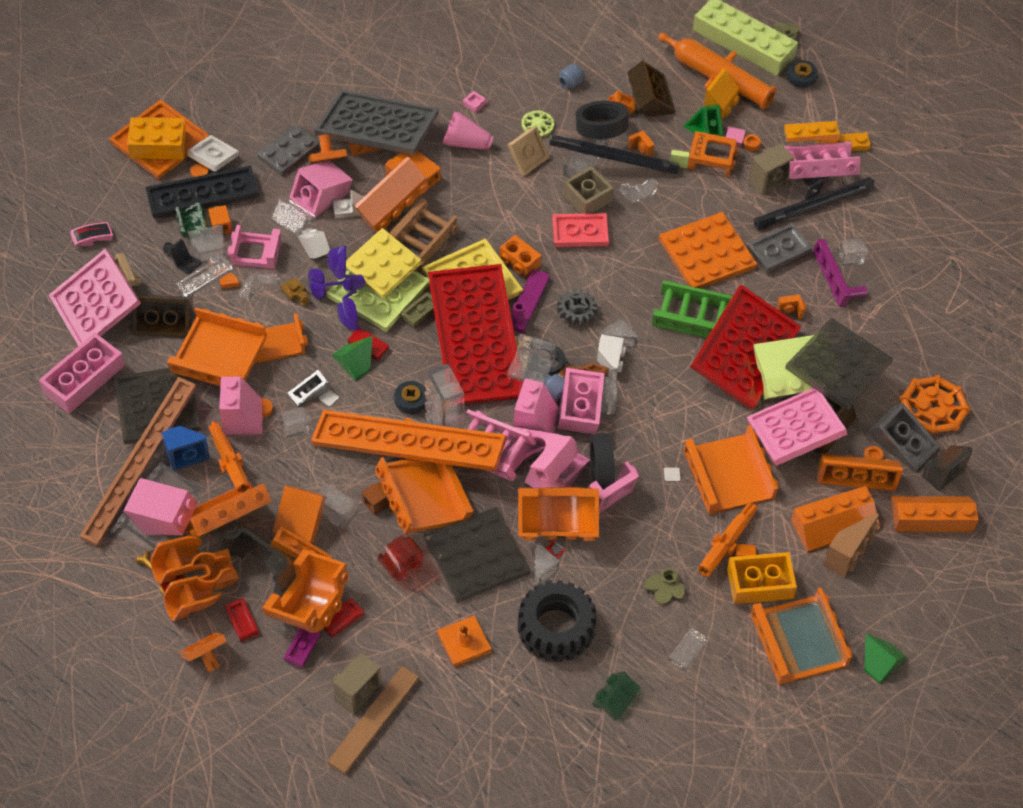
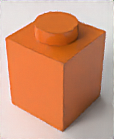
[208,205,232,237]

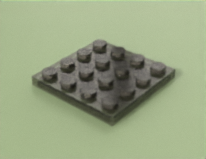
[785,317,893,410]
[113,368,202,445]
[424,507,530,603]

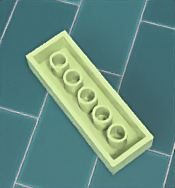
[693,0,798,76]

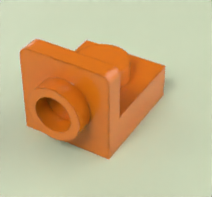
[608,90,635,114]
[628,130,655,156]
[776,294,806,320]

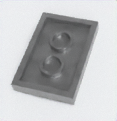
[257,124,320,176]
[747,223,813,273]

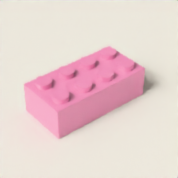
[39,333,125,414]

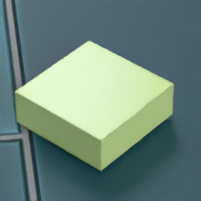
[670,150,689,168]

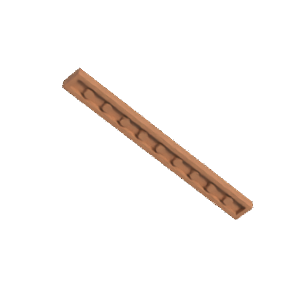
[80,377,196,547]

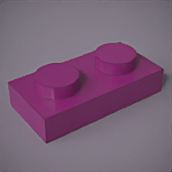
[284,628,321,669]

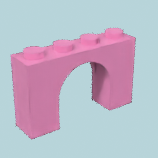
[499,427,580,484]

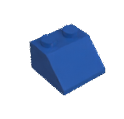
[161,426,210,472]

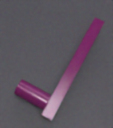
[813,239,867,307]
[511,269,550,334]

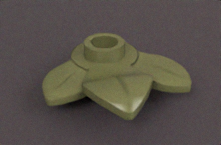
[774,22,799,40]
[644,568,685,605]

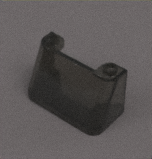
[216,521,296,598]

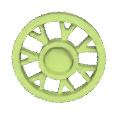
[522,111,554,137]

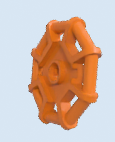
[899,375,971,435]

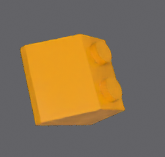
[704,68,740,121]

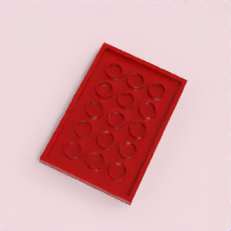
[689,284,802,410]

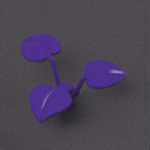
[308,246,365,330]

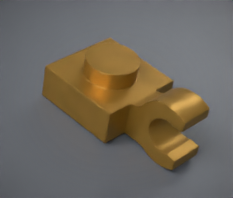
[280,277,310,307]

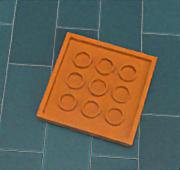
[109,99,210,180]
[659,212,757,289]

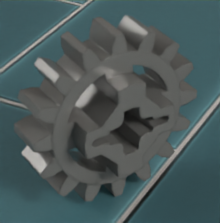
[557,288,597,326]

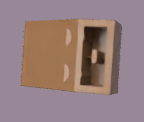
[823,513,879,577]

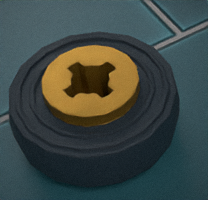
[787,60,818,88]
[394,381,428,414]

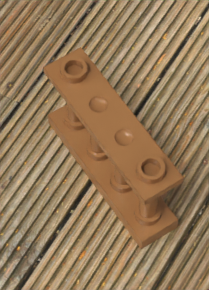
[389,197,458,272]

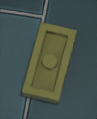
[401,292,434,328]

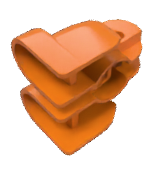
[151,536,239,621]

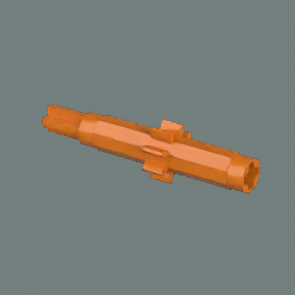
[208,421,250,494]
[698,502,758,577]

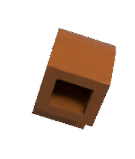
[361,482,397,518]

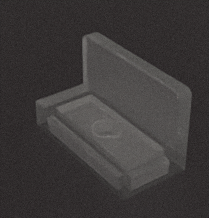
[271,199,316,235]

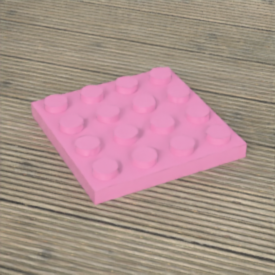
[49,249,141,346]
[747,386,848,466]

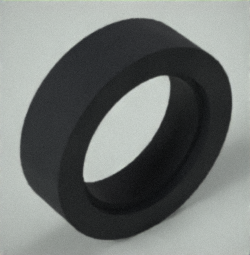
[575,101,629,139]
[589,433,615,490]

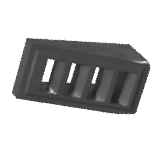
[288,370,332,407]

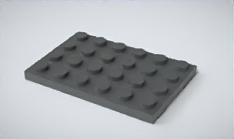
[315,90,439,155]

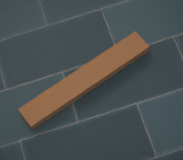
[328,666,419,775]

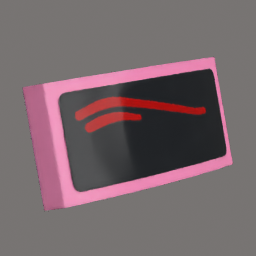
[70,222,113,247]

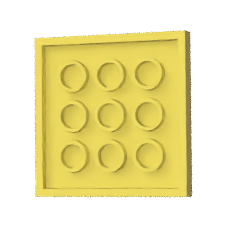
[422,238,523,300]

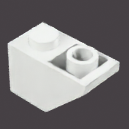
[298,228,330,259]
[597,334,626,379]

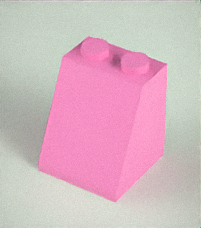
[289,160,353,218]
[220,377,263,435]
[514,378,560,434]
[124,479,198,535]

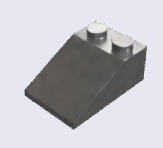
[868,403,940,471]

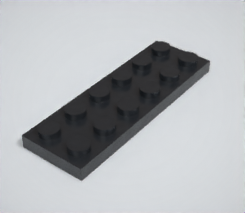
[145,165,259,219]

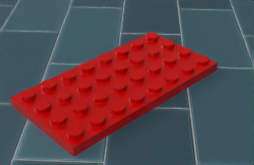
[428,264,523,407]

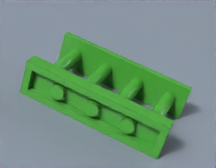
[652,281,732,338]

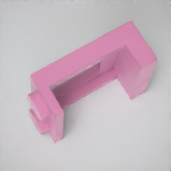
[228,225,281,269]
[589,461,639,513]

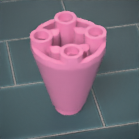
[442,111,494,150]

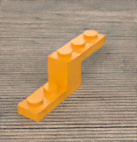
[784,121,871,151]

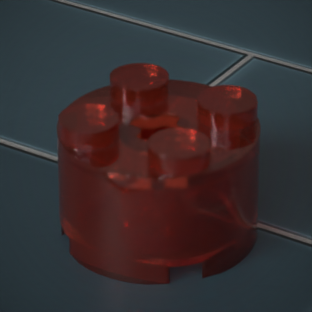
[377,534,424,582]

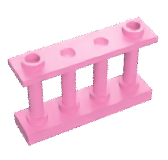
[784,142,861,179]
[466,409,536,482]

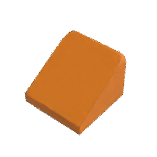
[735,543,756,557]

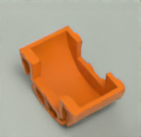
[518,487,599,541]
[262,549,349,633]

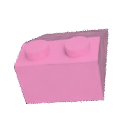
[558,368,604,434]
[525,453,590,488]

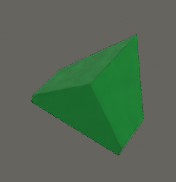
[683,104,724,137]
[332,336,373,381]
[864,633,907,684]

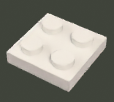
[188,135,238,172]

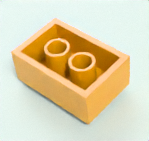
[127,117,186,159]
[727,552,797,604]

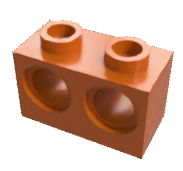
[500,235,542,278]

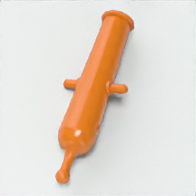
[658,32,777,110]

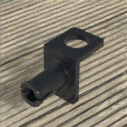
[802,176,829,200]
[163,239,202,274]

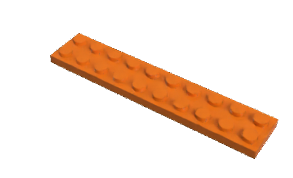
[311,410,507,471]

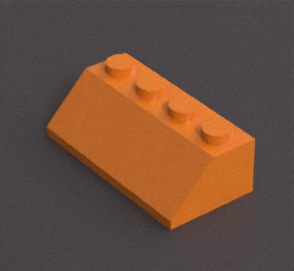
[355,156,430,233]
[818,453,903,491]
[791,486,880,553]
[891,496,978,532]

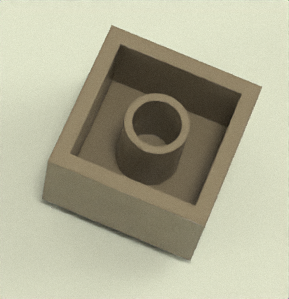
[749,144,795,195]
[562,165,614,214]
[333,653,381,715]

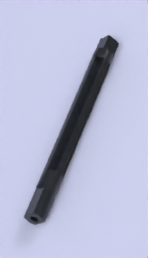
[549,134,680,174]
[753,177,874,230]

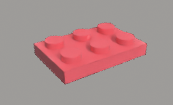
[552,213,609,247]

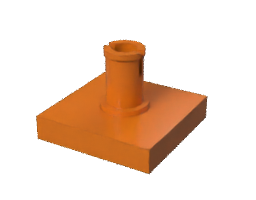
[308,134,347,164]
[437,616,491,667]
[179,632,227,672]

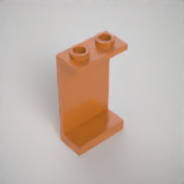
[254,313,308,364]

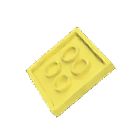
[346,228,422,299]

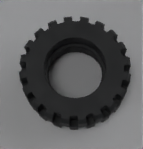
[518,580,597,662]

